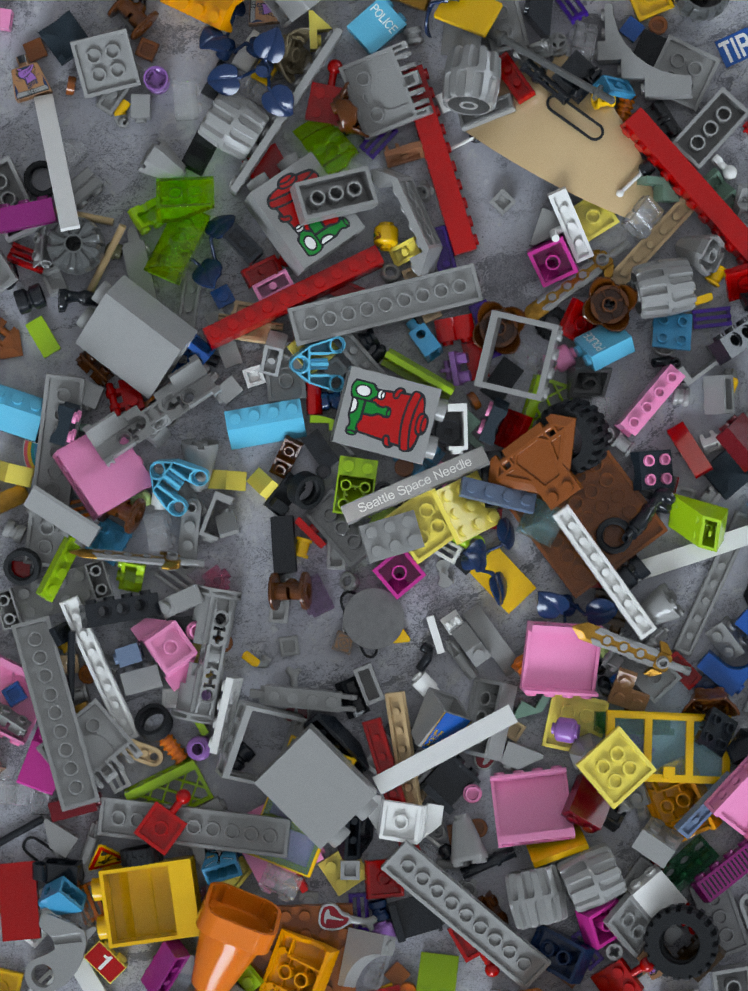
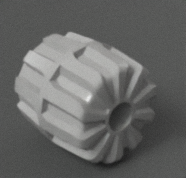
[442,44,501,116]
[198,93,270,160]
[630,257,697,319]
[556,843,627,912]
[505,864,568,929]

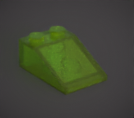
[156,176,215,223]

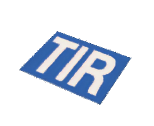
[714,27,748,68]

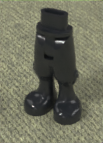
[58,289,98,313]
[622,487,676,543]

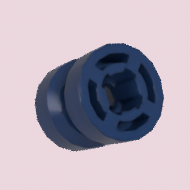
[321,392,341,411]
[368,898,391,922]

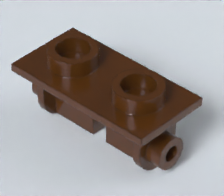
[75,351,115,387]
[477,890,509,924]

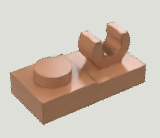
[384,140,425,168]

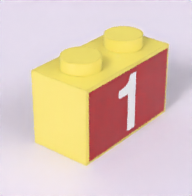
[84,939,128,984]

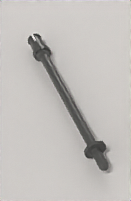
[487,27,616,104]

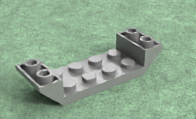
[370,168,443,276]
[0,560,114,631]

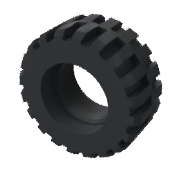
[536,398,611,475]
[643,903,720,981]

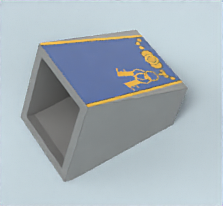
[411,687,472,749]

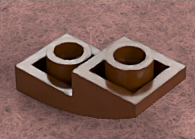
[269,435,304,479]

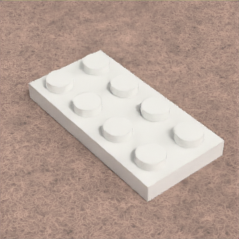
[208,676,244,755]

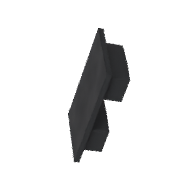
[633,29,667,67]
[182,130,217,177]
[480,356,524,401]
[263,472,306,516]

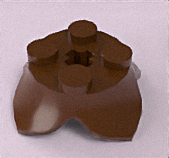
[330,82,369,138]
[582,276,638,332]
[472,301,526,355]
[681,687,740,726]

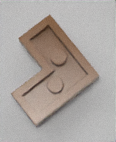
[607,667,650,711]

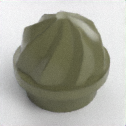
[105,242,123,260]

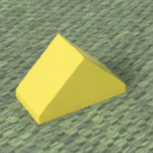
[0,460,35,488]
[246,467,278,500]
[208,470,247,491]

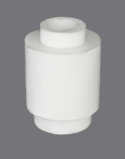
[411,671,440,697]

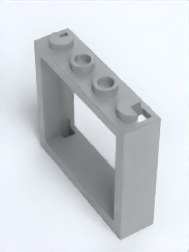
[474,310,564,402]
[215,699,307,785]

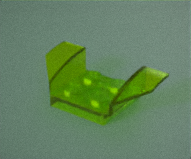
[292,121,360,175]

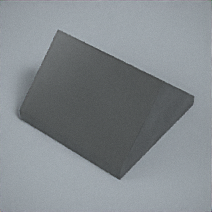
[567,367,612,398]

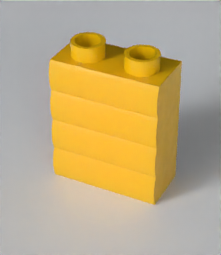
[91,854,201,949]

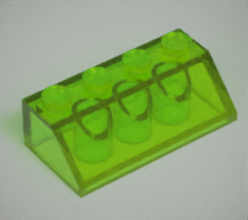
[144,208,211,285]

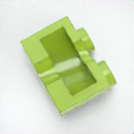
[127,197,168,236]
[116,562,146,593]

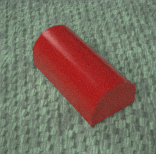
[305,382,323,415]

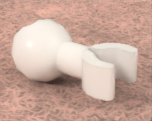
[711,154,737,180]

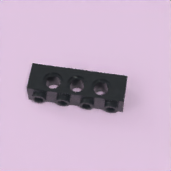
[708,315,748,366]
[79,589,161,628]

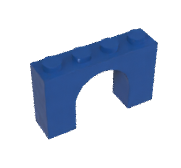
[696,607,748,697]

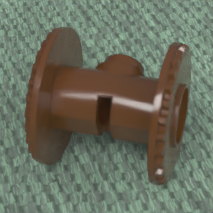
[107,0,159,40]
[97,498,146,534]
[268,572,313,611]

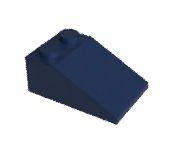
[530,925,596,984]

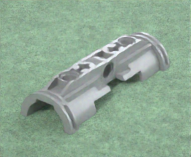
[82,354,222,467]
[171,584,243,725]

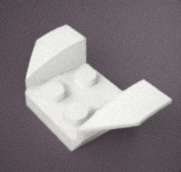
[368,795,444,845]

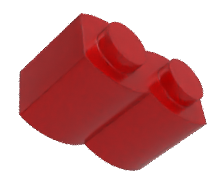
[433,313,474,347]

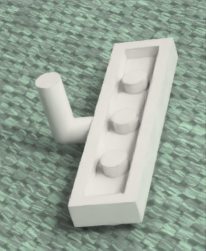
[547,186,594,263]

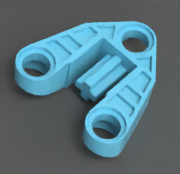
[289,336,345,392]
[149,458,210,517]

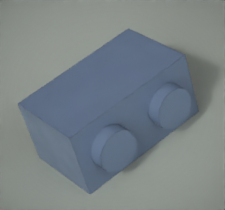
[113,641,146,668]

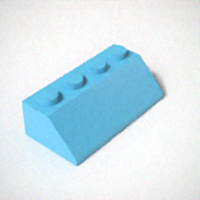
[0,384,43,442]
[224,398,307,450]

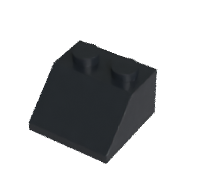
[523,0,553,39]

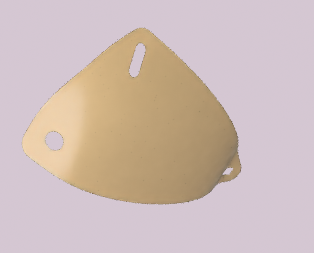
[466,54,662,227]

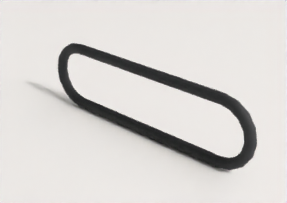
[546,95,604,141]

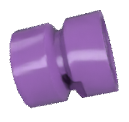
[143,66,170,95]

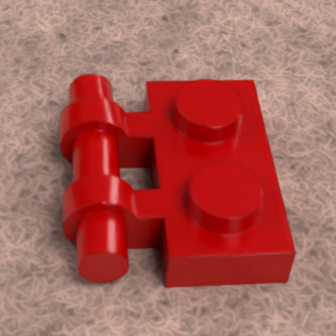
[105,379,146,417]

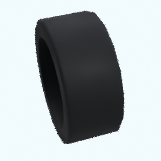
[23,160,53,197]
[287,471,325,510]
[596,518,632,554]
[3,547,42,586]
[134,703,173,742]

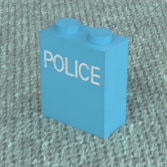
[347,0,407,55]
[574,325,635,371]

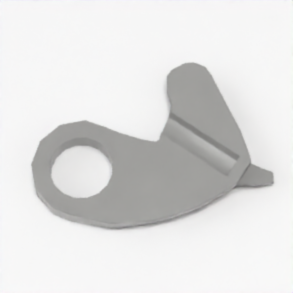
[25,913,97,991]

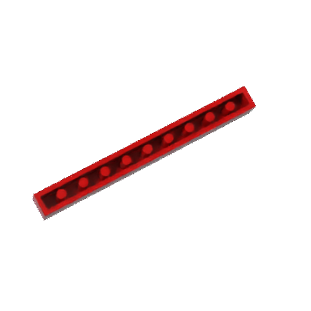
[403,64,479,257]
[619,107,748,265]
[203,245,384,350]

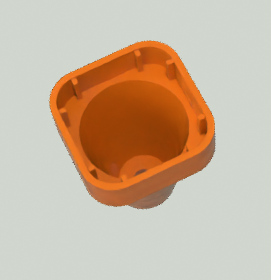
[191,882,282,991]

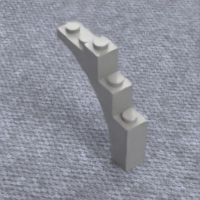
[594,3,692,101]

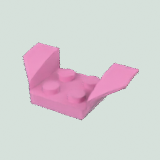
[130,618,198,692]

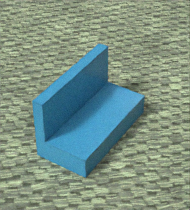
[593,75,636,100]

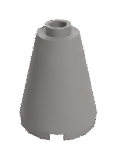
[181,438,219,492]

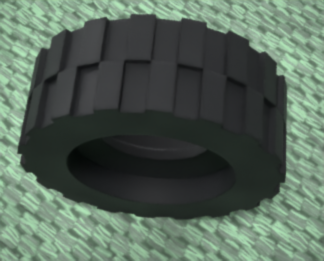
[120,844,164,867]

